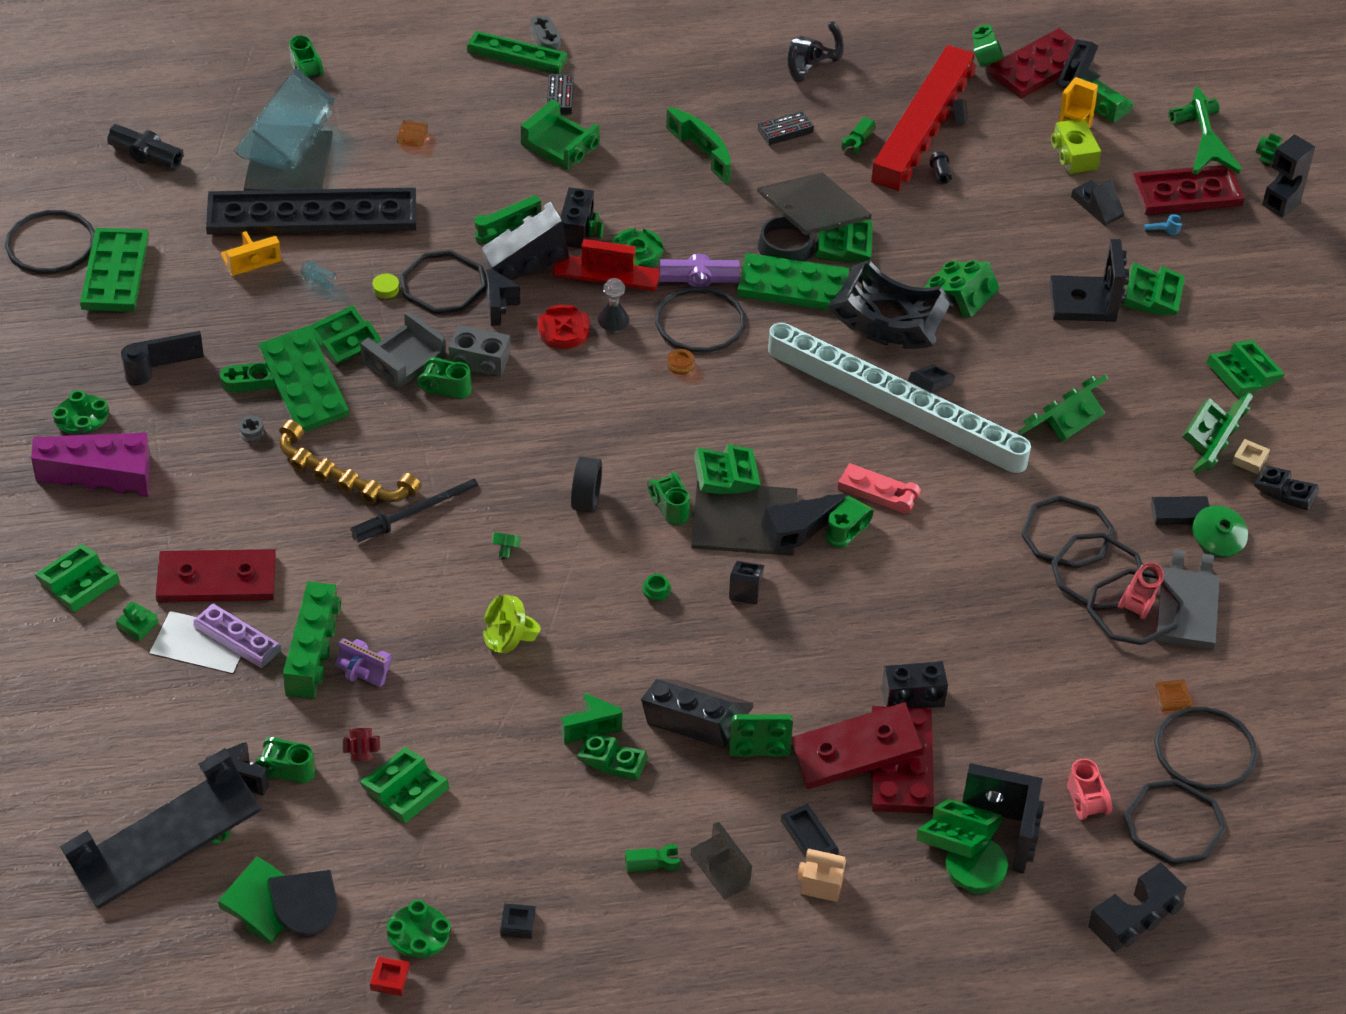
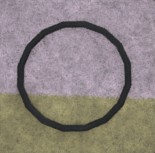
[5,210,95,273]
[655,286,745,353]
[1154,706,1258,790]

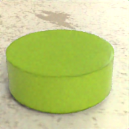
[372,273,399,299]

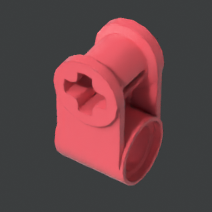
[1118,562,1164,620]
[1067,759,1112,820]

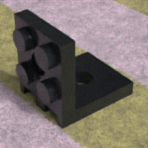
[1049,239,1129,322]
[962,763,1045,873]

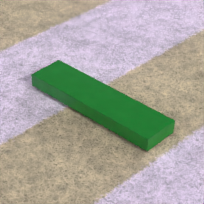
[467,31,567,74]

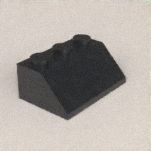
[641,679,754,748]

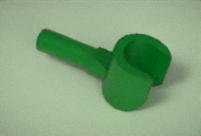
[587,212,604,238]

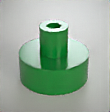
[491,532,521,558]

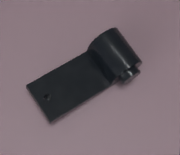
[121,331,204,386]

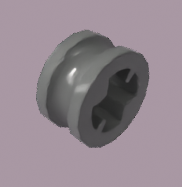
[238,415,265,442]

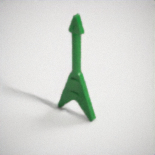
[1191,86,1241,175]

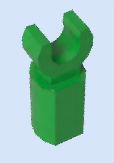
[841,117,876,155]
[625,844,680,872]

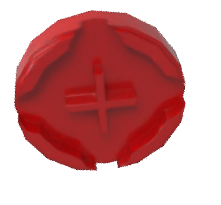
[537,305,590,349]

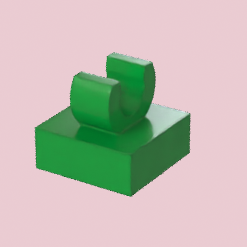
[116,601,159,641]

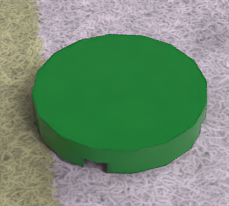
[612,228,663,268]
[945,840,1008,894]

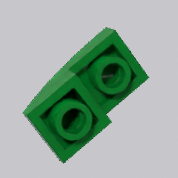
[577,733,648,781]

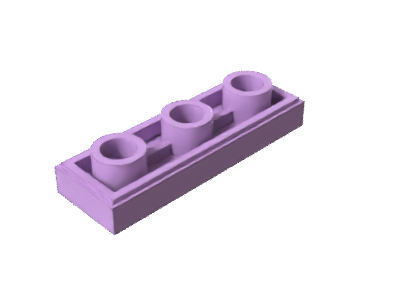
[193,604,281,669]

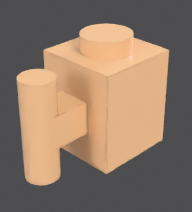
[797,849,846,902]

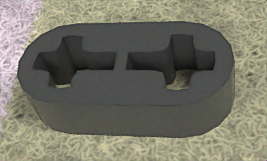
[530,15,561,51]

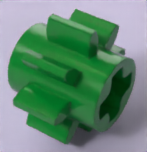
[1255,133,1283,166]

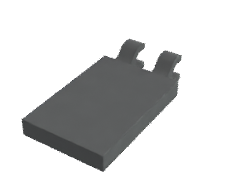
[1155,549,1220,650]

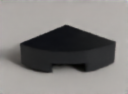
[953,99,968,125]

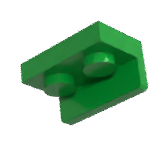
[1082,79,1134,123]

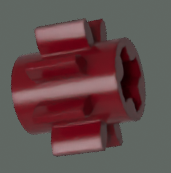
[342,728,380,761]

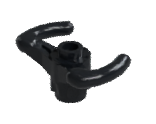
[787,21,844,82]

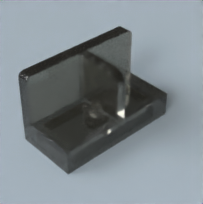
[691,822,752,900]

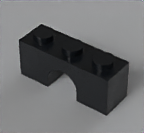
[1262,134,1315,218]
[1088,862,1187,952]

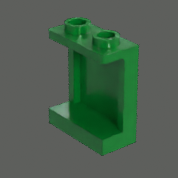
[521,99,600,170]

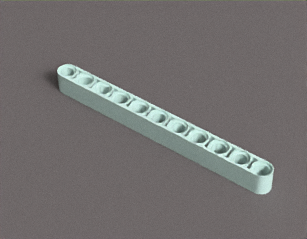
[768,323,1031,473]

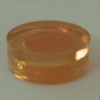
[667,349,694,375]

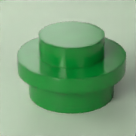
[642,574,671,601]

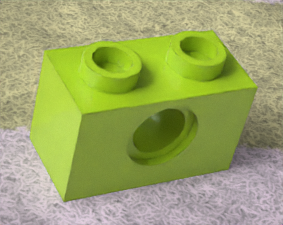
[1051,119,1101,174]

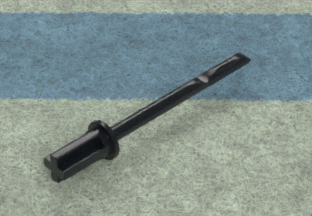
[350,478,479,543]

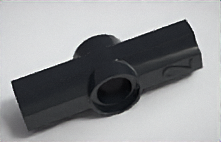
[107,124,184,170]

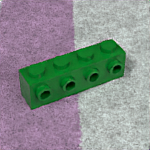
[283,581,342,699]

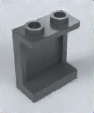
[360,311,446,390]

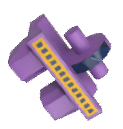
[335,638,392,687]

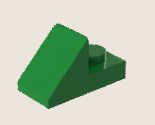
[561,693,623,745]

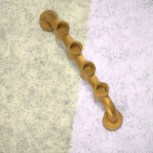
[279,420,422,504]

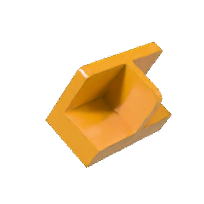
[1058,77,1098,128]
[221,231,281,276]

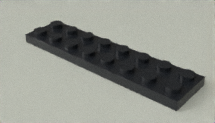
[206,187,416,235]

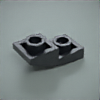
[1254,465,1319,510]

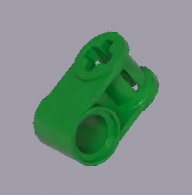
[972,24,1004,68]
[289,35,324,81]
[417,357,472,399]
[647,471,690,525]
[826,496,874,548]
[255,737,316,783]

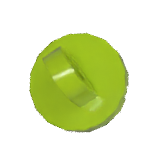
[483,594,541,654]

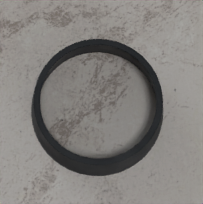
[758,215,814,262]

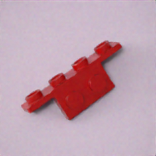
[553,239,660,291]

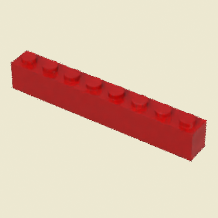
[871,45,976,191]

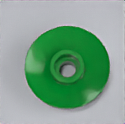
[1192,505,1248,557]

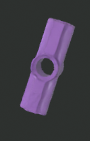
[659,253,740,287]

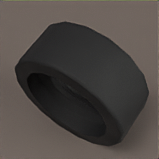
[571,456,602,512]

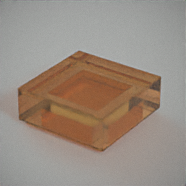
[397,120,428,147]
[1154,679,1192,712]

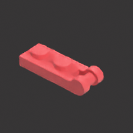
[838,463,921,514]

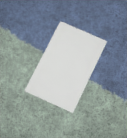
[149,611,241,673]

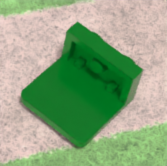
[923,260,1000,317]
[729,714,793,757]

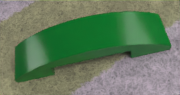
[666,107,731,184]

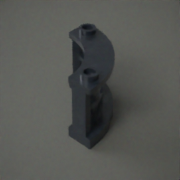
[828,260,953,349]

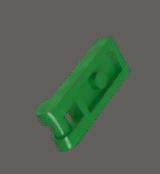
[474,195,541,244]

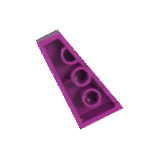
[31,432,150,497]

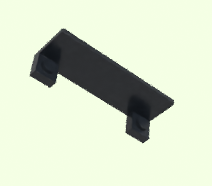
[60,748,262,909]

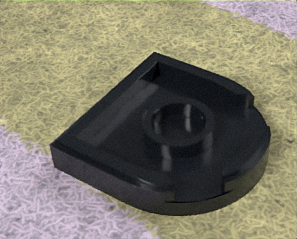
[267,870,338,937]

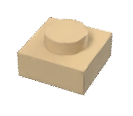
[1232,439,1270,474]

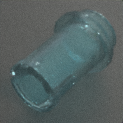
[300,260,336,288]

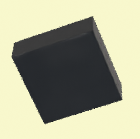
[500,903,536,939]

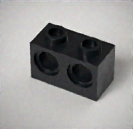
[560,187,594,248]
[881,661,948,708]

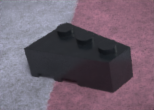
[481,201,569,280]

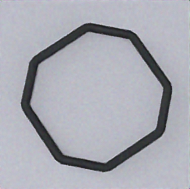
[400,250,487,313]
[1021,496,1114,568]
[1051,532,1146,610]
[1087,568,1184,645]
[1124,779,1226,864]

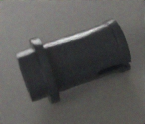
[929,151,952,184]

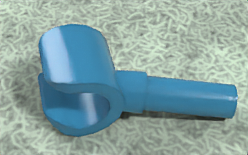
[1144,214,1182,235]

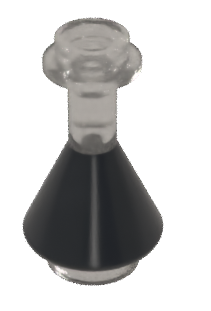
[598,278,630,333]

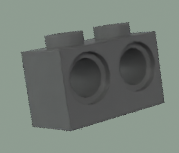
[449,325,510,377]

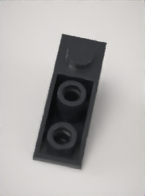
[761,493,845,552]

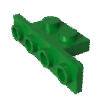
[1018,374,1108,442]
[1182,392,1253,475]

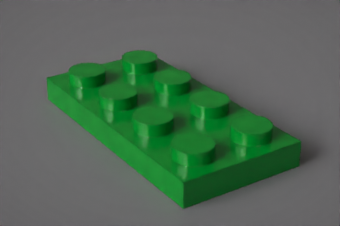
[80,228,149,312]
[737,253,849,310]
[258,326,350,432]

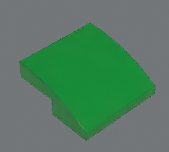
[815,214,873,262]
[1122,262,1185,315]
[309,305,382,365]
[1206,340,1285,397]
[694,444,760,494]
[35,544,120,613]
[360,747,450,824]
[916,798,1003,858]
[218,857,286,944]

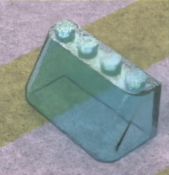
[234,68,336,171]

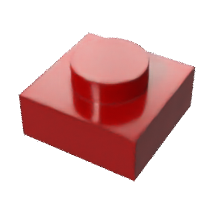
[370,956,410,996]

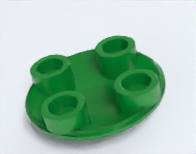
[52,390,109,434]
[386,900,451,958]

